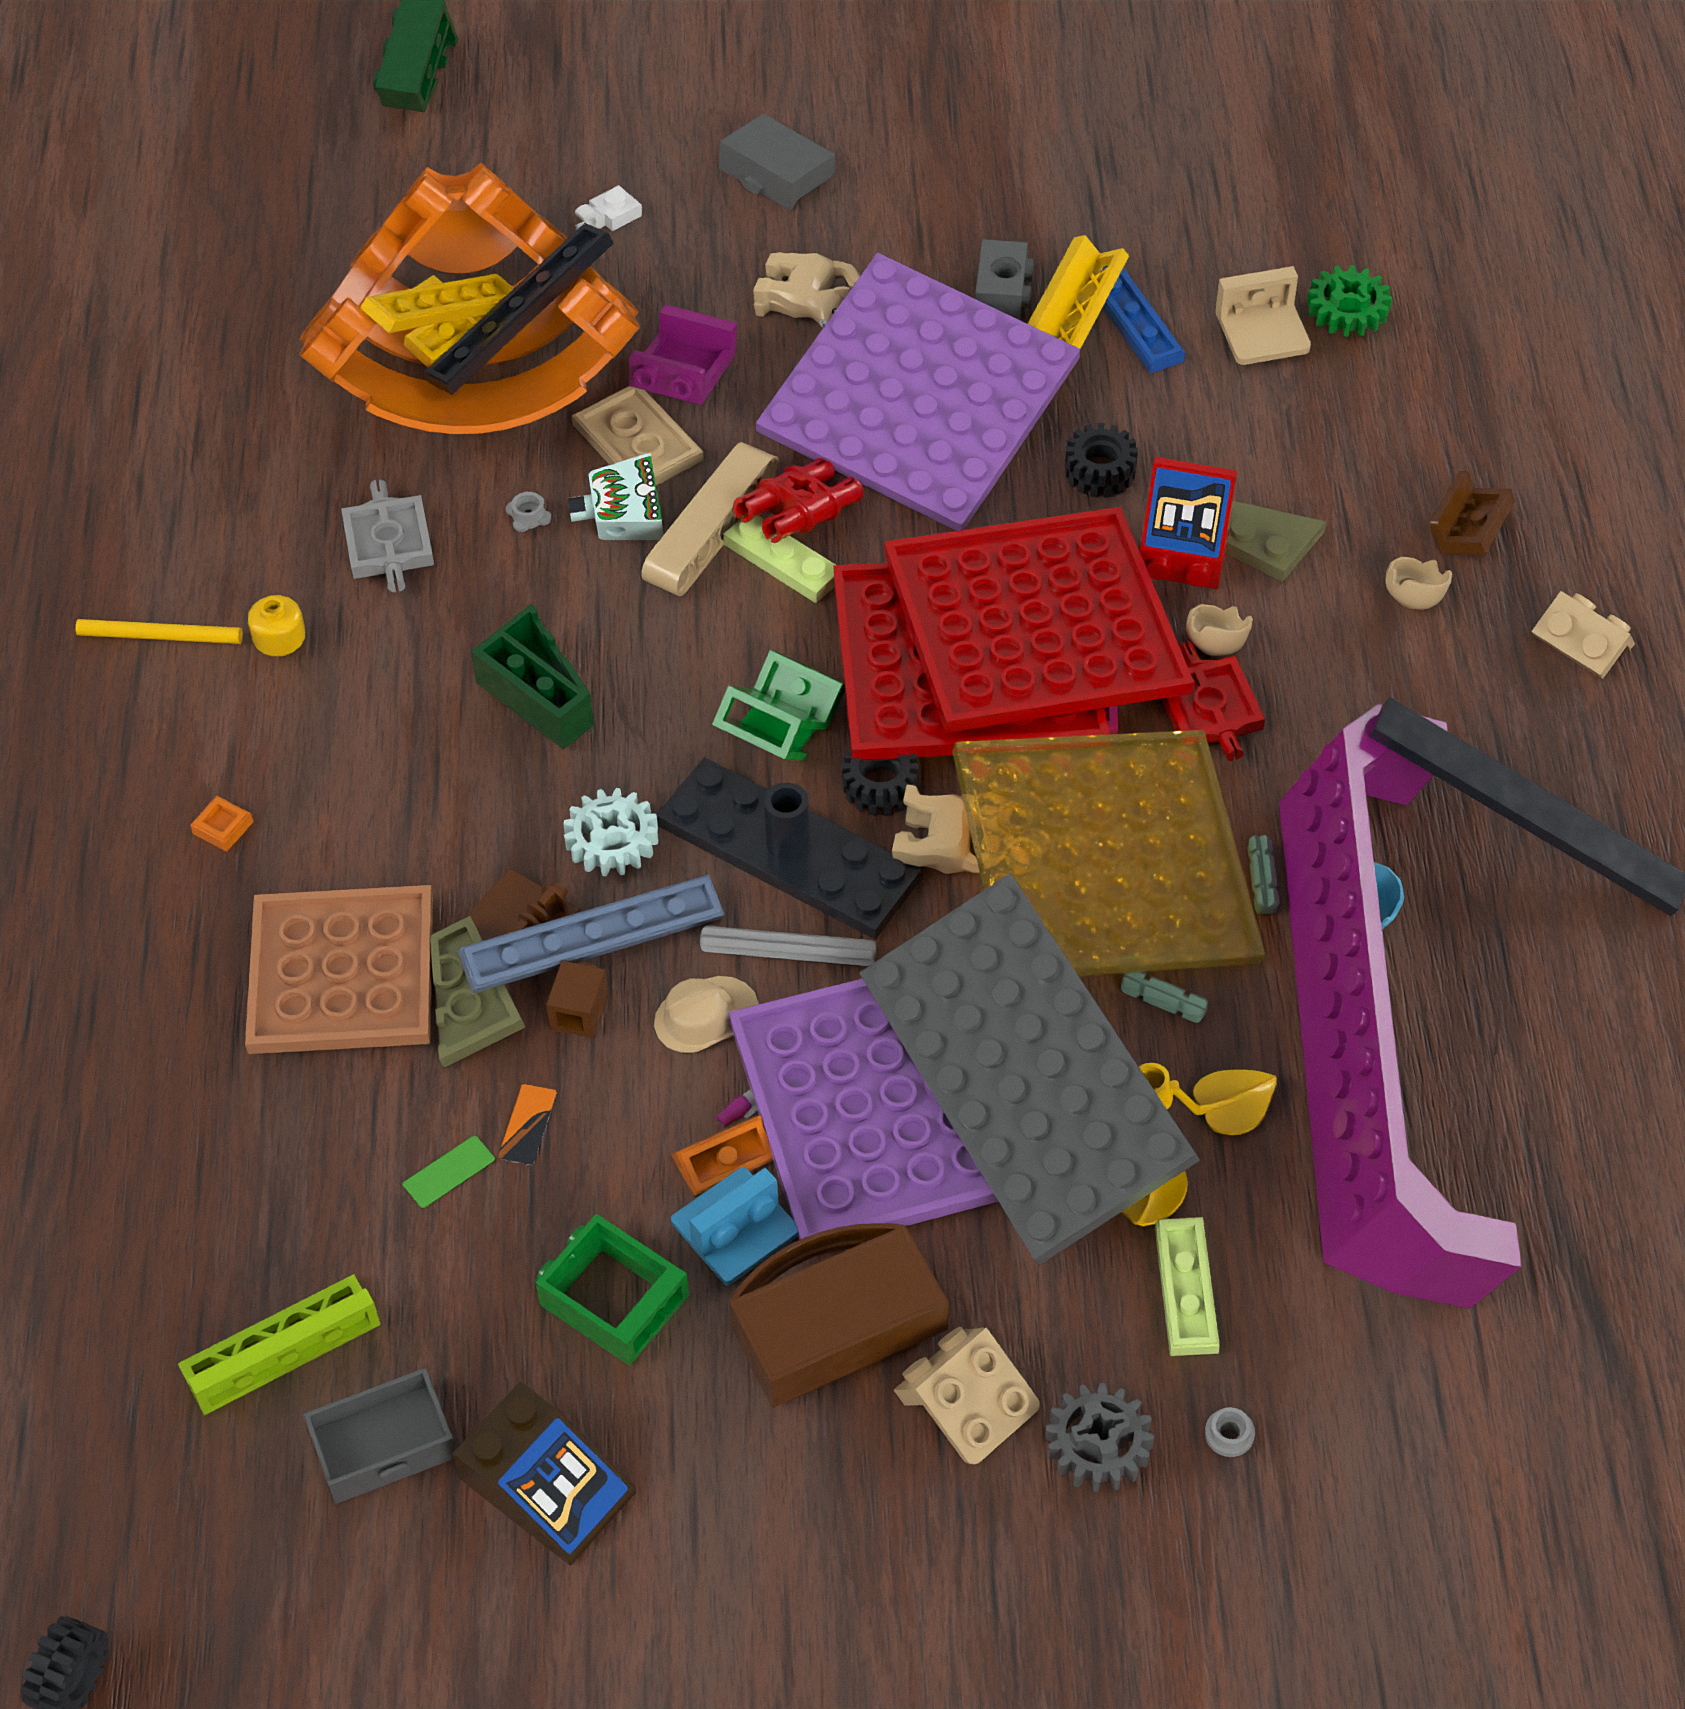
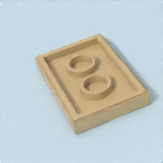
[572,386,704,486]

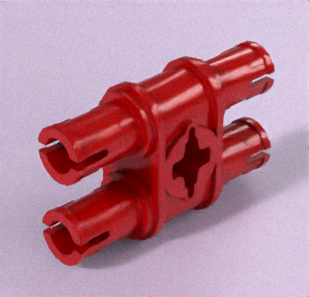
[733,458,863,543]

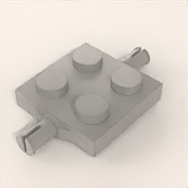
[341,479,434,592]

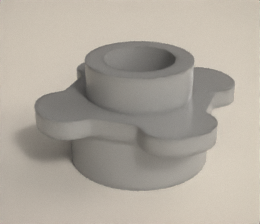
[506,492,552,532]

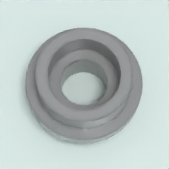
[1205,1407,1255,1457]

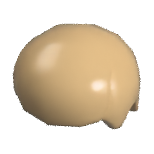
[1386,556,1452,610]
[1186,604,1253,657]

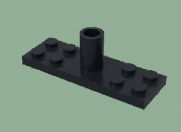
[656,757,922,940]

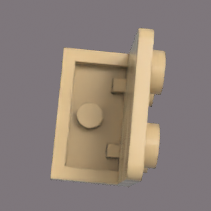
[1215,266,1311,365]
[894,1327,1040,1464]

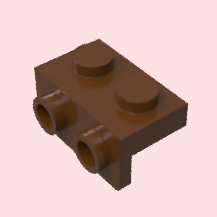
[1430,471,1515,555]

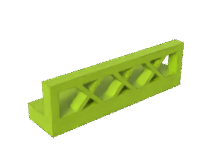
[178,1274,381,1415]

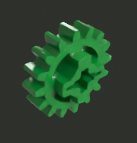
[1306,265,1392,337]

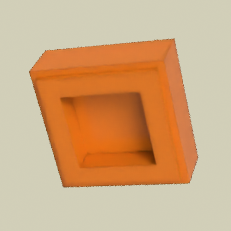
[190,796,253,852]

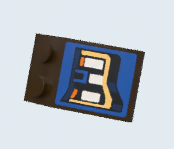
[452,1382,636,1566]

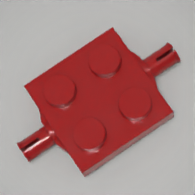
[1161,641,1265,761]

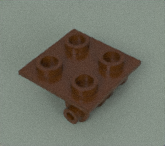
[465,868,580,941]

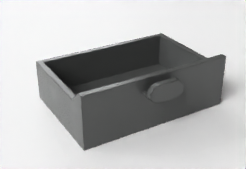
[718,113,835,210]
[304,1368,456,1505]

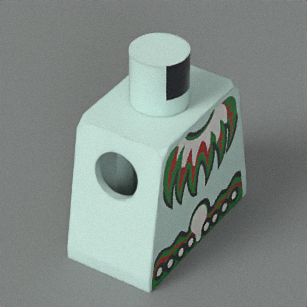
[568,453,664,540]

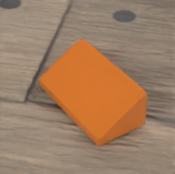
[672,1115,773,1196]

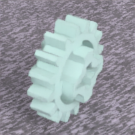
[564,788,659,876]

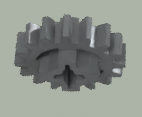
[1045,1383,1154,1492]

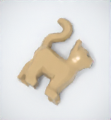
[753,252,860,328]
[892,785,1029,877]

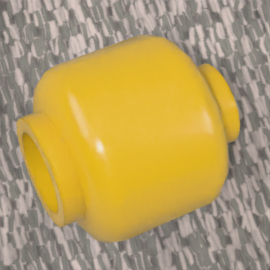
[248,595,305,657]

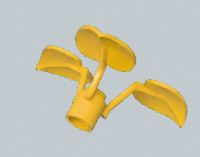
[1121,1063,1277,1226]

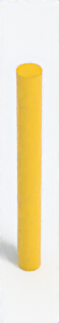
[76,619,243,644]

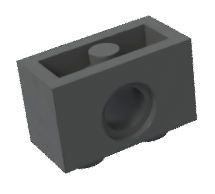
[975,239,1034,321]

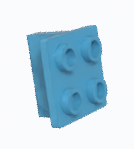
[671,1167,798,1286]

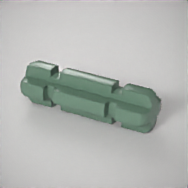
[1247,835,1280,915]
[1121,968,1208,1023]

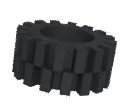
[1065,423,1138,498]
[842,751,919,816]
[21,1615,109,1709]

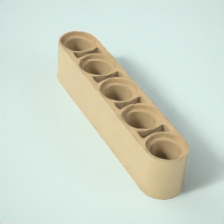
[642,442,779,596]

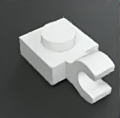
[575,185,642,231]

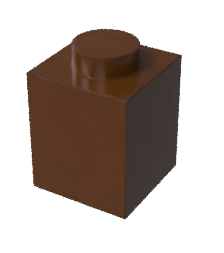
[546,961,609,1038]

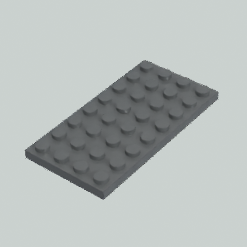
[859,873,1200,1265]

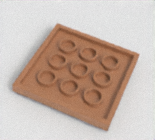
[245,885,433,1054]

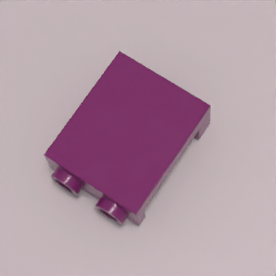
[629,304,737,405]

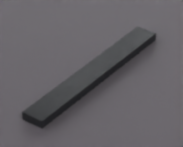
[1369,697,1685,916]

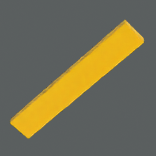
[360,274,514,333]

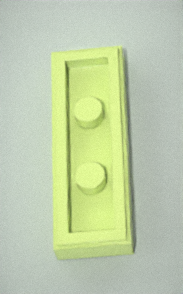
[1155,1217,1220,1356]

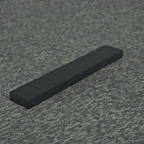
[423,223,614,395]

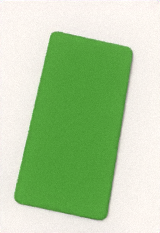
[403,1136,495,1208]

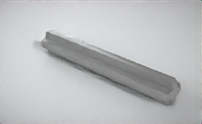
[700,926,877,966]

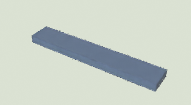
[458,874,724,994]

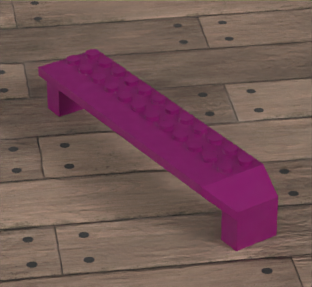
[1279,704,1522,1309]

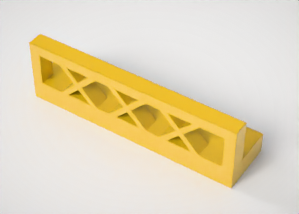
[1028,235,1129,349]

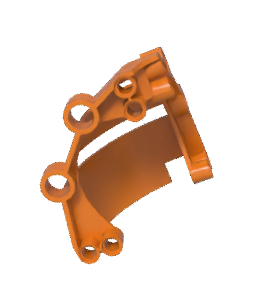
[299,163,640,434]

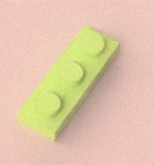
[723,514,835,603]

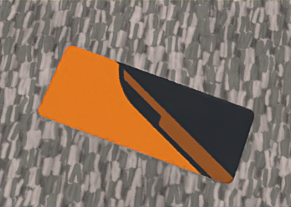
[498,1084,557,1165]

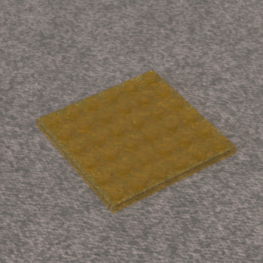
[952,730,1265,976]

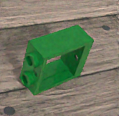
[535,1214,689,1366]

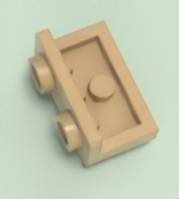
[1531,591,1635,679]

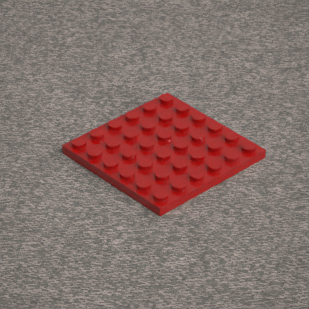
[884,507,1194,733]
[833,562,1109,761]

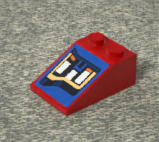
[1140,457,1237,589]

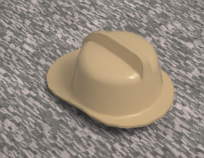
[654,976,759,1053]

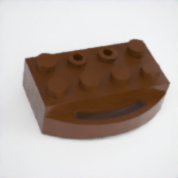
[729,1223,949,1408]

